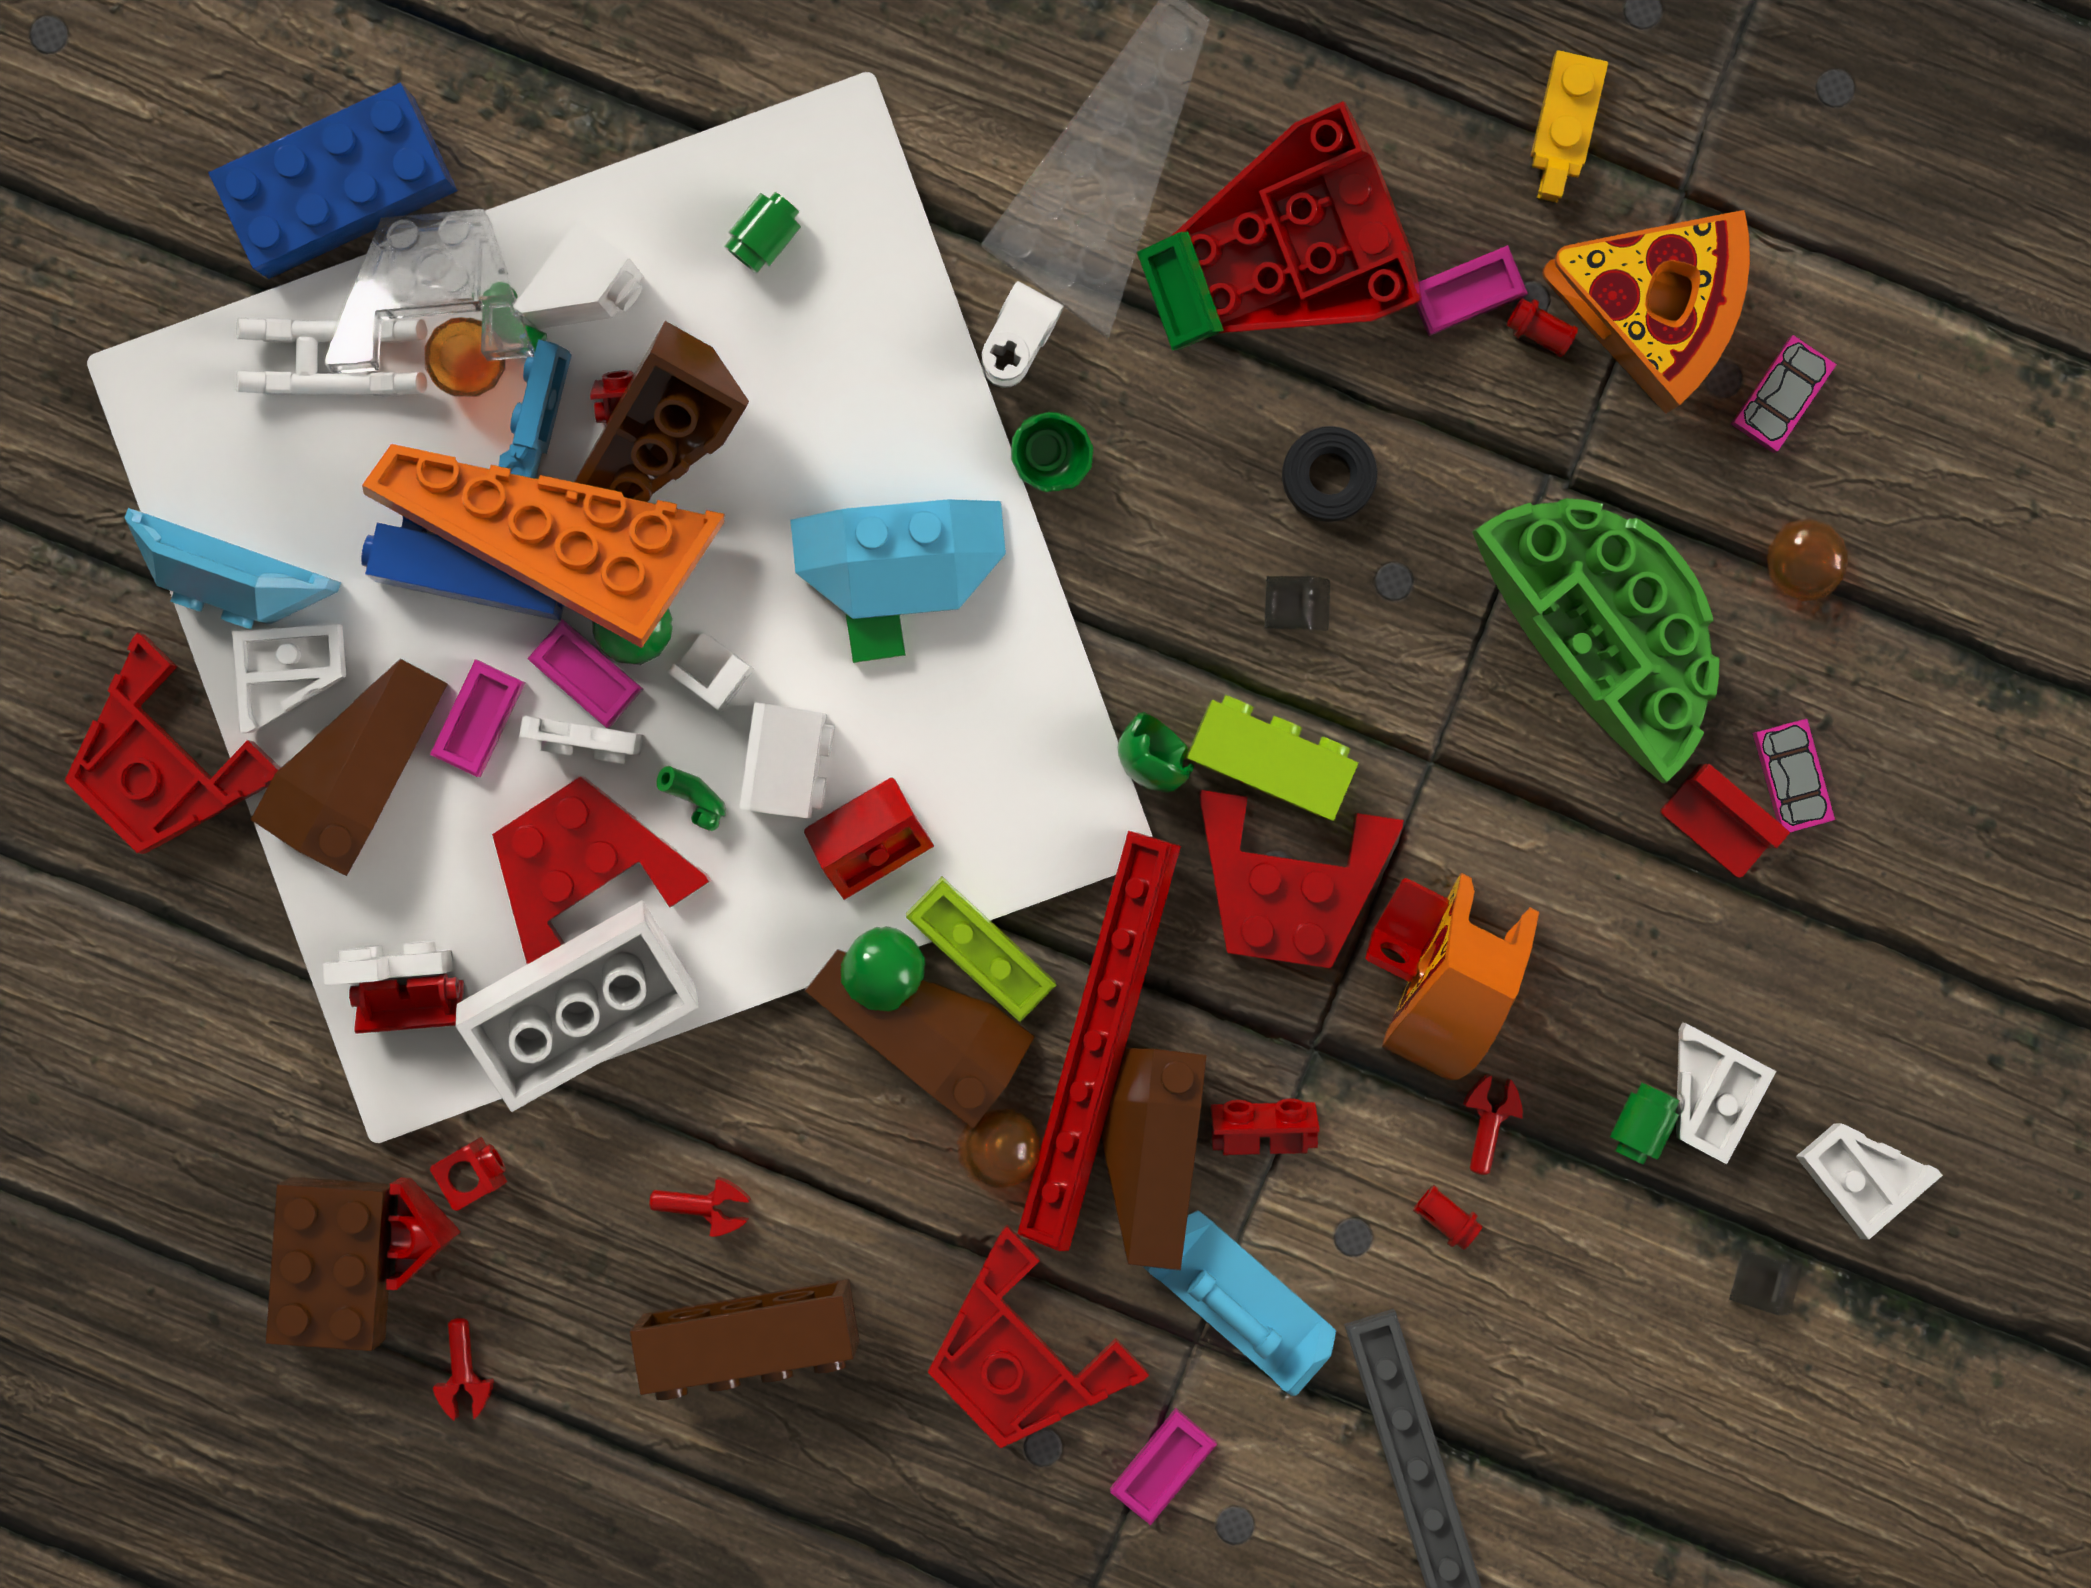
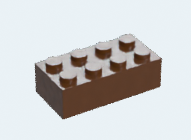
[630,1279,860,1400]

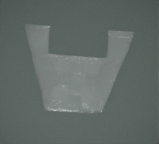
[325,209,534,374]

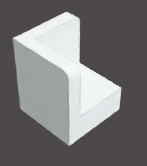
[667,633,754,711]

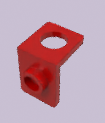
[1365,878,1449,982]
[430,1137,508,1211]

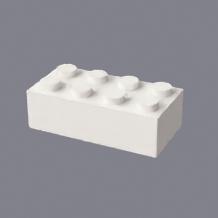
[456,900,699,1112]

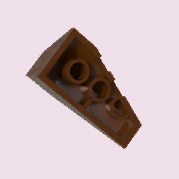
[574,321,749,502]
[805,949,1034,1128]
[1101,1048,1207,1271]

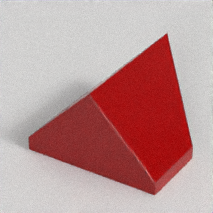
[386,1177,461,1290]

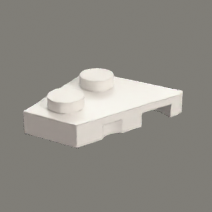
[232,624,346,733]
[519,716,643,764]
[1676,1022,1776,1164]
[1796,1123,1943,1240]

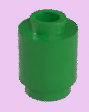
[724,192,801,273]
[1610,1082,1680,1165]

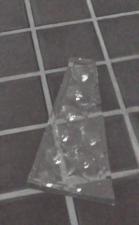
[981,0,1210,340]

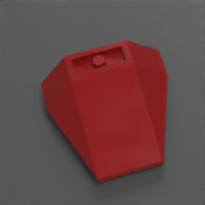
[1171,101,1422,334]

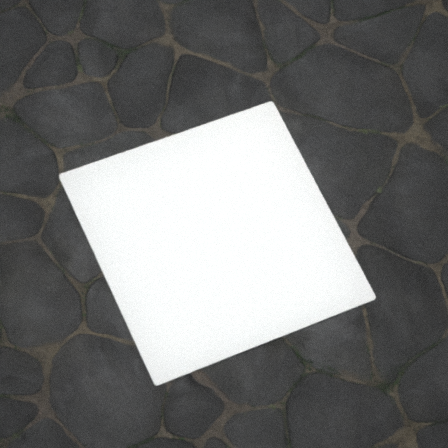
[87,72,1153,1143]

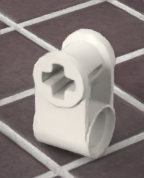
[981,281,1064,388]

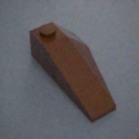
[250,658,448,876]

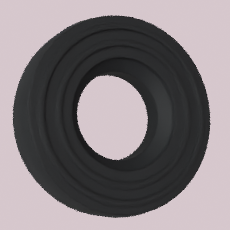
[1282,426,1377,522]

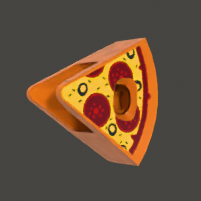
[1543,210,1750,414]
[1382,873,1539,1080]

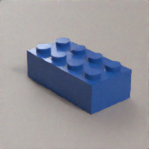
[208,82,458,279]

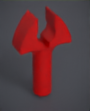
[1463,1074,1523,1175]
[649,1177,751,1237]
[433,1318,494,1421]

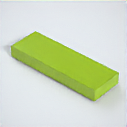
[906,876,1056,1022]

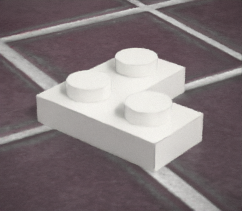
[322,941,453,986]

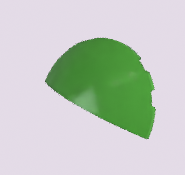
[1472,498,1719,783]

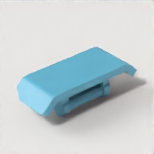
[1143,1210,1336,1396]

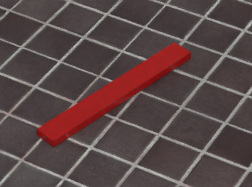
[1017,831,1181,1251]

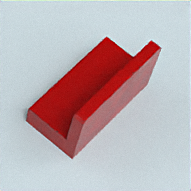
[1660,764,1790,878]
[804,778,934,900]

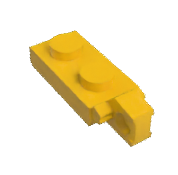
[1530,50,1608,203]

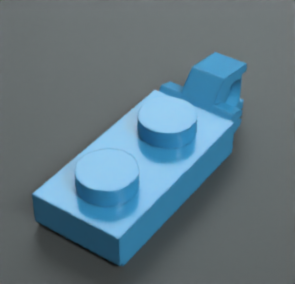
[499,339,572,479]

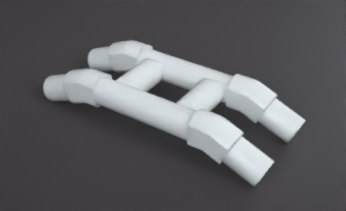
[236,318,428,396]

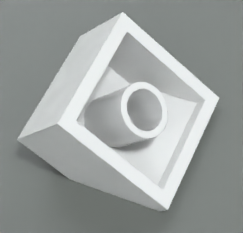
[513,220,644,329]
[739,702,834,818]

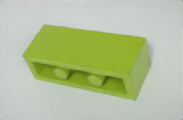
[1185,695,1359,821]

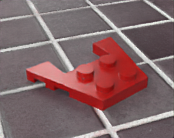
[64,632,281,854]
[492,776,712,964]
[1199,790,1404,968]
[928,1224,1149,1449]

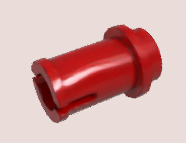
[1507,298,1578,358]
[1413,1185,1483,1250]

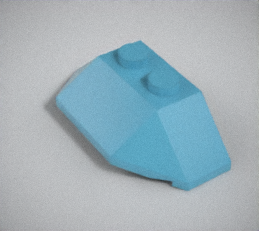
[790,499,1006,619]
[124,508,341,629]

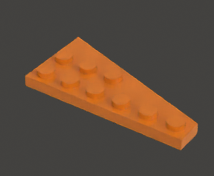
[362,444,725,648]

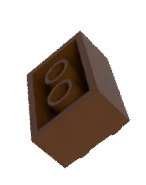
[266,1177,395,1351]

